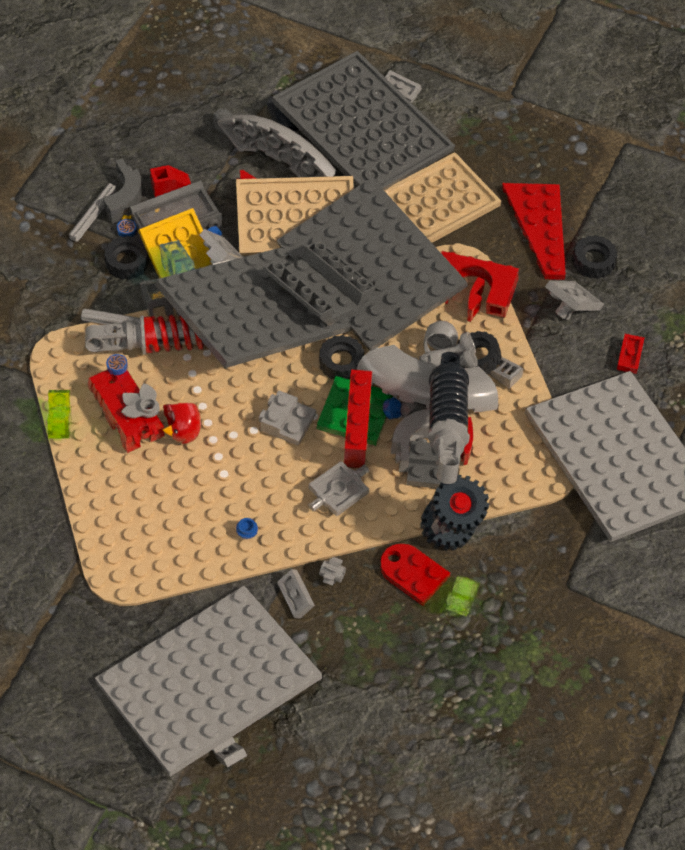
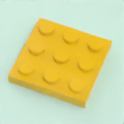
[138,208,213,278]

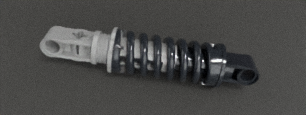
[428,352,469,484]

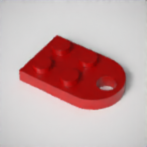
[380,544,450,606]

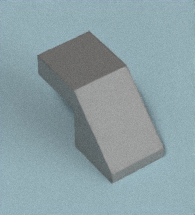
[212,736,247,767]

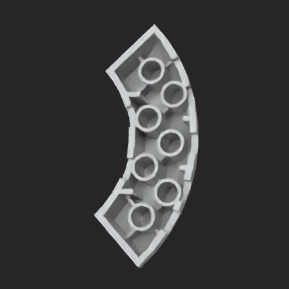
[217,114,336,178]
[356,345,499,412]

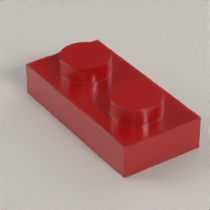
[617,333,644,374]

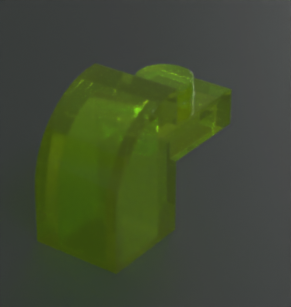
[47,390,72,439]
[446,575,481,617]

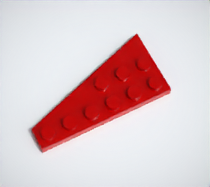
[502,183,566,280]

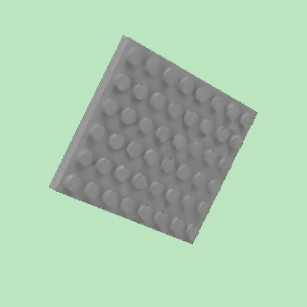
[525,371,685,542]
[95,586,322,777]

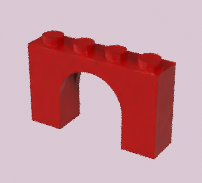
[441,251,519,318]
[344,369,372,468]

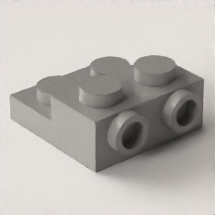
[200,229,243,264]
[259,390,316,446]

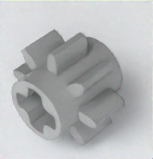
[319,557,346,586]

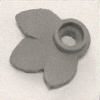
[122,383,160,418]

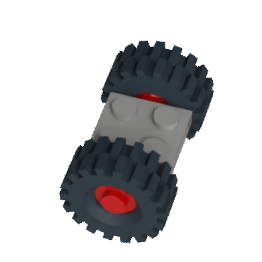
[420,475,489,551]

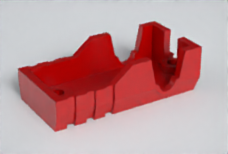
[88,370,165,453]

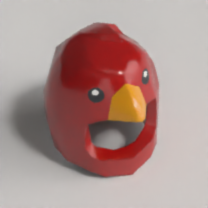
[163,403,201,444]

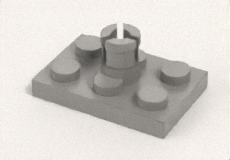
[545,280,604,320]

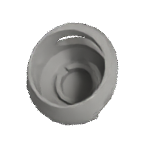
[424,320,458,353]

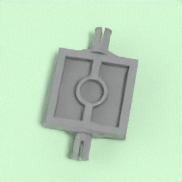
[308,461,369,517]

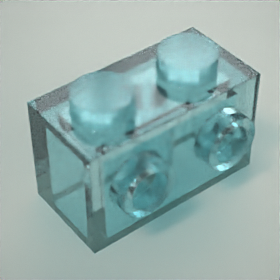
[160,240,195,276]

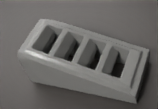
[489,357,524,389]

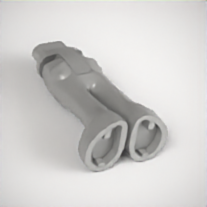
[415,332,478,368]

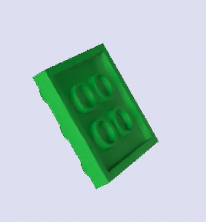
[316,376,395,446]

